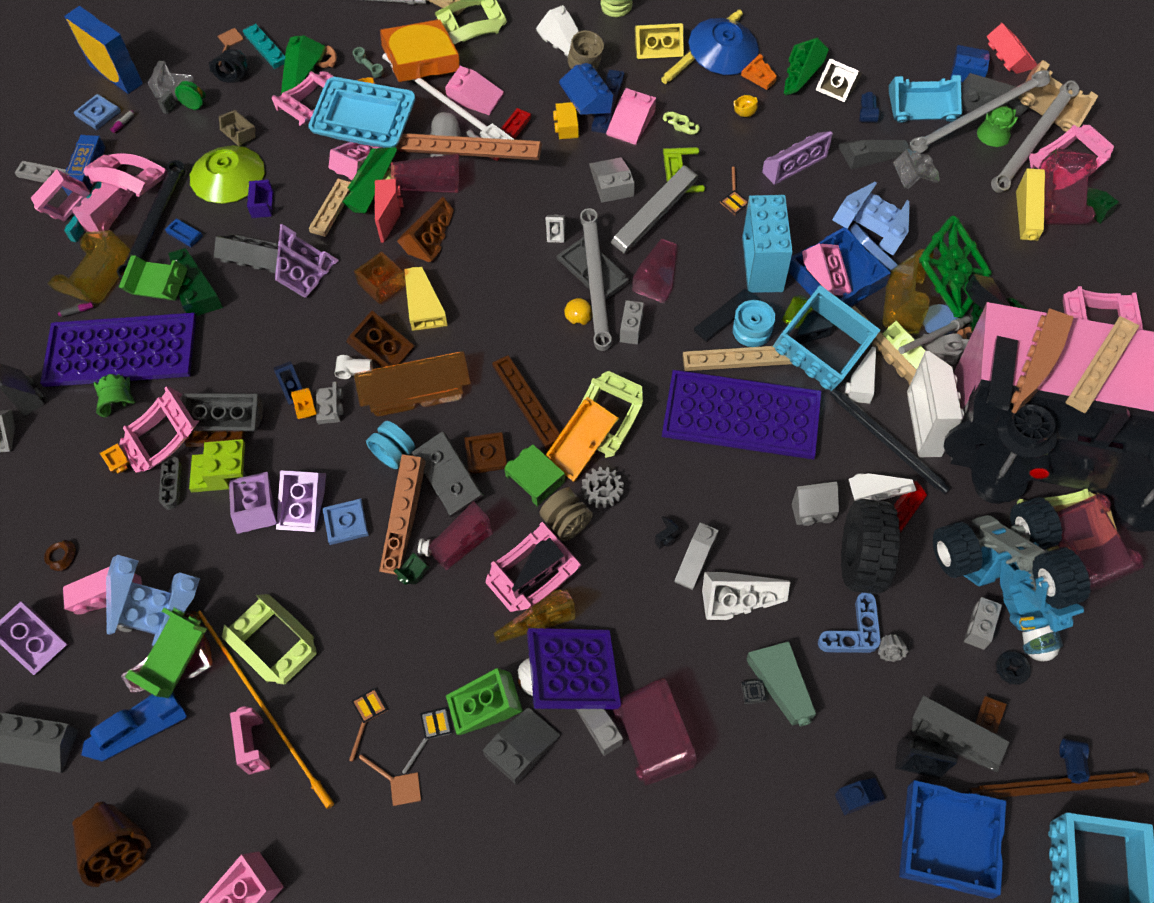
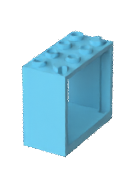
[742,195,792,293]
[772,285,880,391]
[1048,813,1154,903]

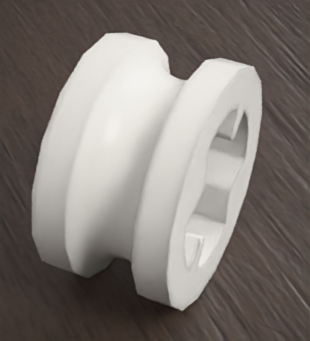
[418,538,432,557]

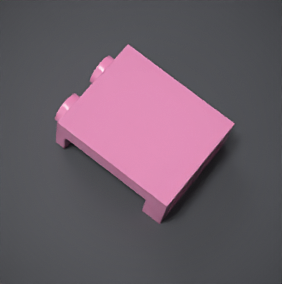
[230,707,270,775]

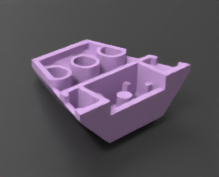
[275,224,339,297]

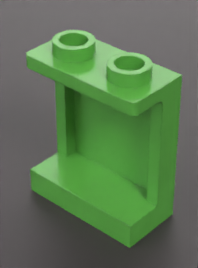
[504,444,565,507]

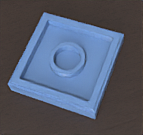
[74,94,121,130]
[323,499,369,545]

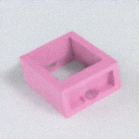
[31,169,90,222]

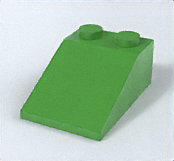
[446,668,523,735]

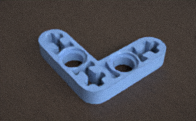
[849,223,899,272]
[818,593,880,653]

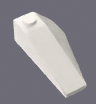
[702,572,790,620]

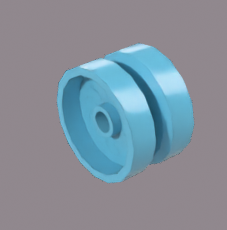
[733,300,775,347]
[366,421,416,469]

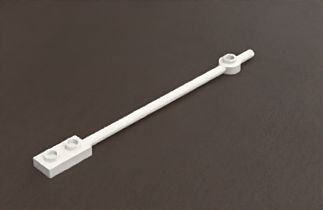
[383,53,514,140]

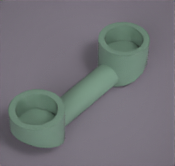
[353,47,384,78]

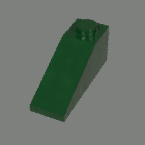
[1060,184,1119,224]

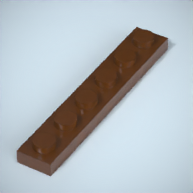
[492,355,560,449]

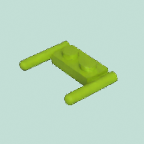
[663,147,705,193]

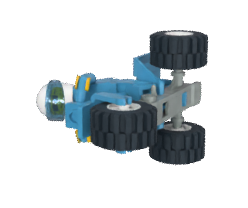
[933,497,1091,661]

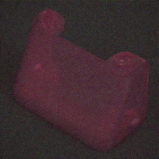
[1039,148,1097,224]
[1056,494,1144,590]
[613,678,696,786]

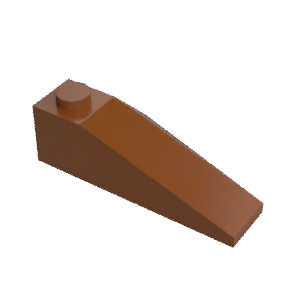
[397,197,454,262]

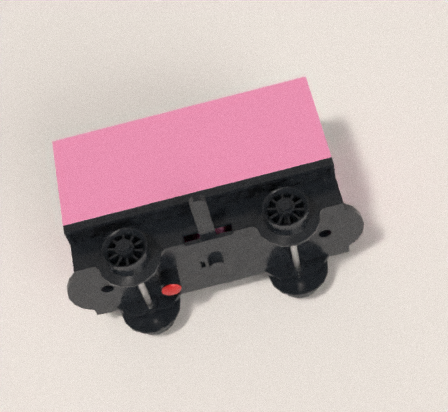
[943,302,1154,533]

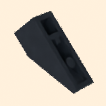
[965,274,1010,310]
[512,538,566,599]

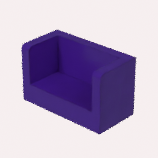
[247,180,273,218]

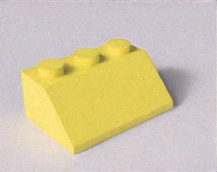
[635,23,684,59]

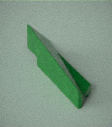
[343,147,397,213]

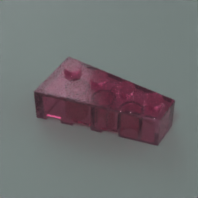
[391,154,459,193]

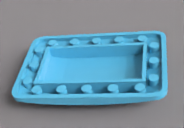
[309,77,415,148]

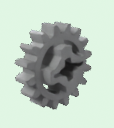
[581,467,624,508]

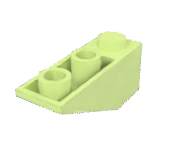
[882,321,926,369]

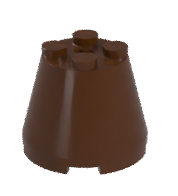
[72,801,151,887]

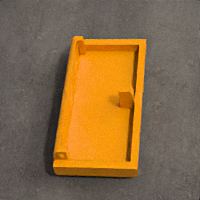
[545,397,619,482]

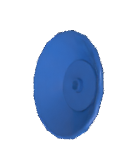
[689,18,759,75]

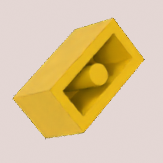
[553,102,578,139]

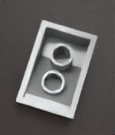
[589,157,634,203]

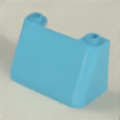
[889,75,962,123]

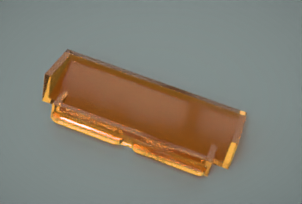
[354,351,471,417]

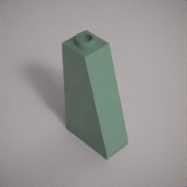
[746,642,816,726]

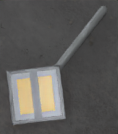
[402,707,452,774]

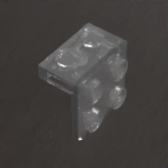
[149,61,194,100]
[893,149,940,189]

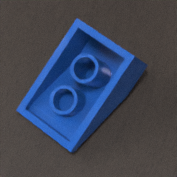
[950,45,989,82]

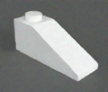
[845,347,876,404]
[849,473,916,501]

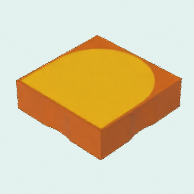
[380,19,459,82]

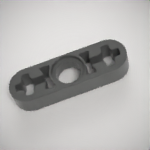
[159,456,182,510]

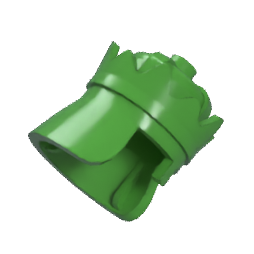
[977,106,1017,147]
[94,374,136,417]

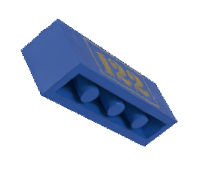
[62,135,106,196]

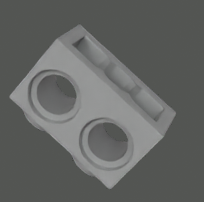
[620,300,644,345]
[964,597,1002,650]

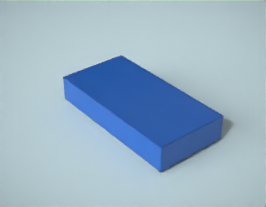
[165,218,203,248]

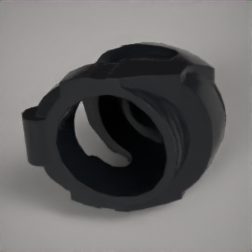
[209,49,248,83]

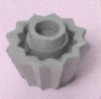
[878,634,909,662]

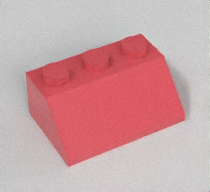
[986,23,1038,74]

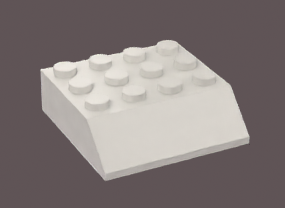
[907,351,964,457]

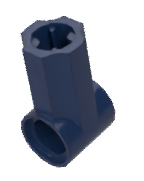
[860,92,879,123]
[1059,738,1090,784]

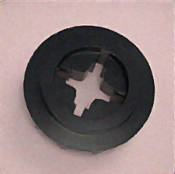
[995,652,1031,685]

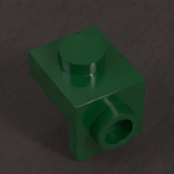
[394,553,430,585]

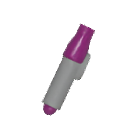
[110,110,134,133]

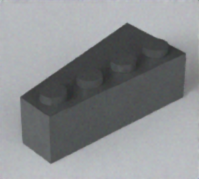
[961,73,1028,116]
[912,695,1009,773]

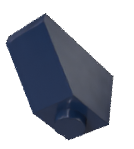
[273,361,302,405]
[835,778,885,816]

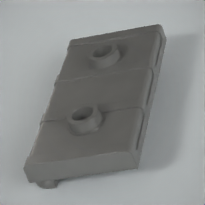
[557,237,629,300]
[412,431,484,517]

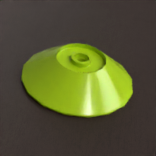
[190,145,265,204]

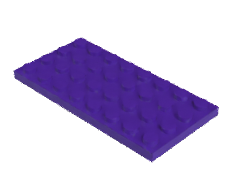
[40,313,196,387]
[662,370,821,460]

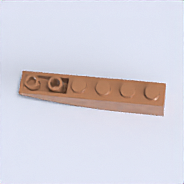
[1011,308,1074,413]
[379,454,426,575]

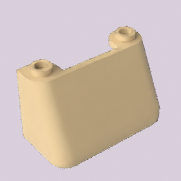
[1019,60,1098,132]

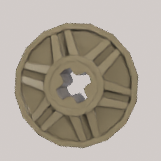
[568,30,604,71]
[539,487,593,541]

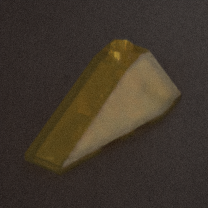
[494,590,575,644]

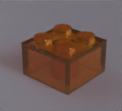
[354,251,406,304]

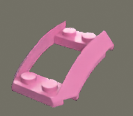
[272,72,334,126]
[1029,125,1114,191]
[84,154,168,197]
[1063,286,1143,330]
[119,386,199,473]
[485,522,581,612]

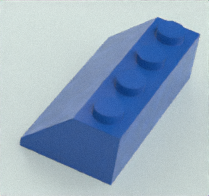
[559,63,613,114]

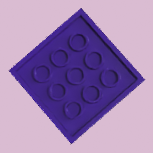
[527,628,621,709]

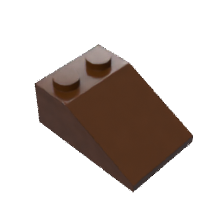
[346,310,414,372]

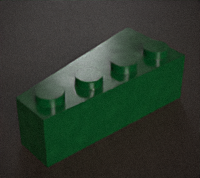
[168,248,223,316]

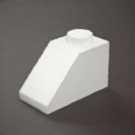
[546,215,565,243]

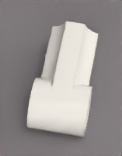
[335,355,373,379]

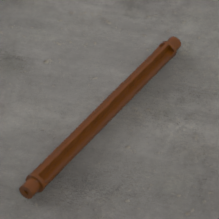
[969,771,1149,798]

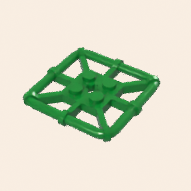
[919,216,992,318]

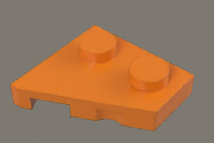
[741,54,777,90]

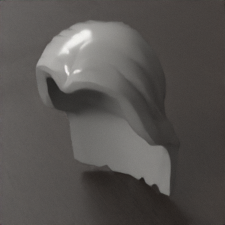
[430,112,461,159]

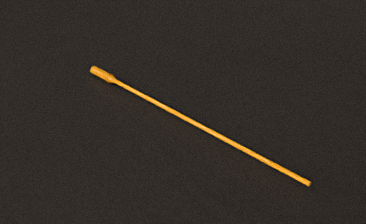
[198,611,334,809]

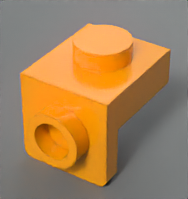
[291,388,316,419]
[100,444,130,474]

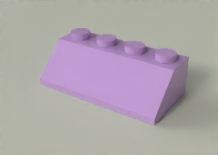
[762,131,833,185]

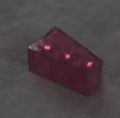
[429,501,492,570]

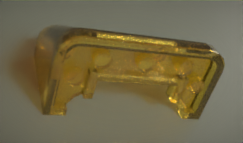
[48,230,130,303]
[883,249,934,334]

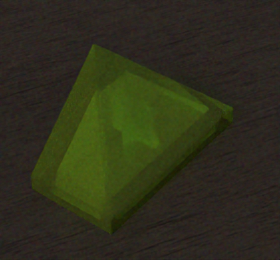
[782,295,813,329]

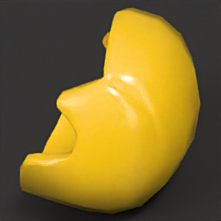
[734,95,758,117]
[564,298,593,325]

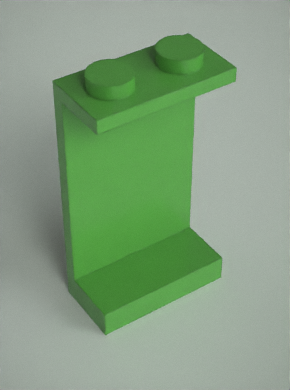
[119,255,188,301]
[125,607,207,699]

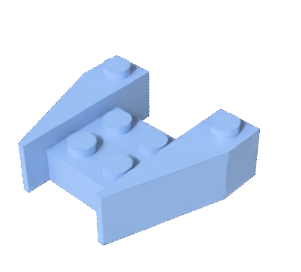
[833,182,909,255]
[106,555,200,646]

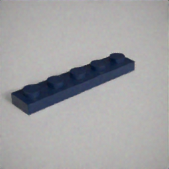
[592,70,625,133]

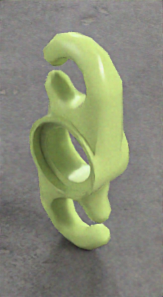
[663,112,700,135]

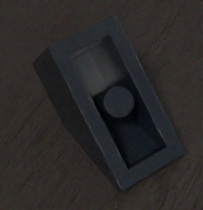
[795,310,833,344]

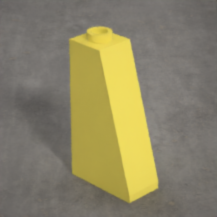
[1016,168,1045,241]
[404,267,448,331]

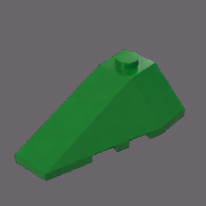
[281,35,326,95]
[784,38,829,95]

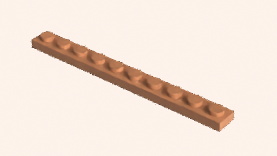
[395,133,542,160]

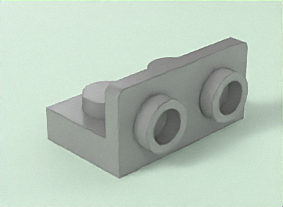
[316,381,343,424]

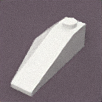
[536,5,579,56]

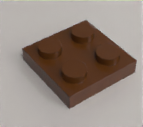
[464,432,507,474]

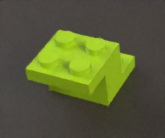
[189,439,245,492]

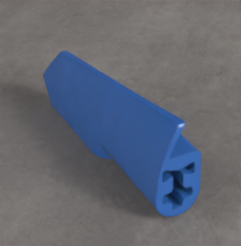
[81,692,187,762]

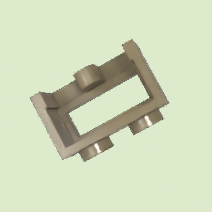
[219,110,256,147]

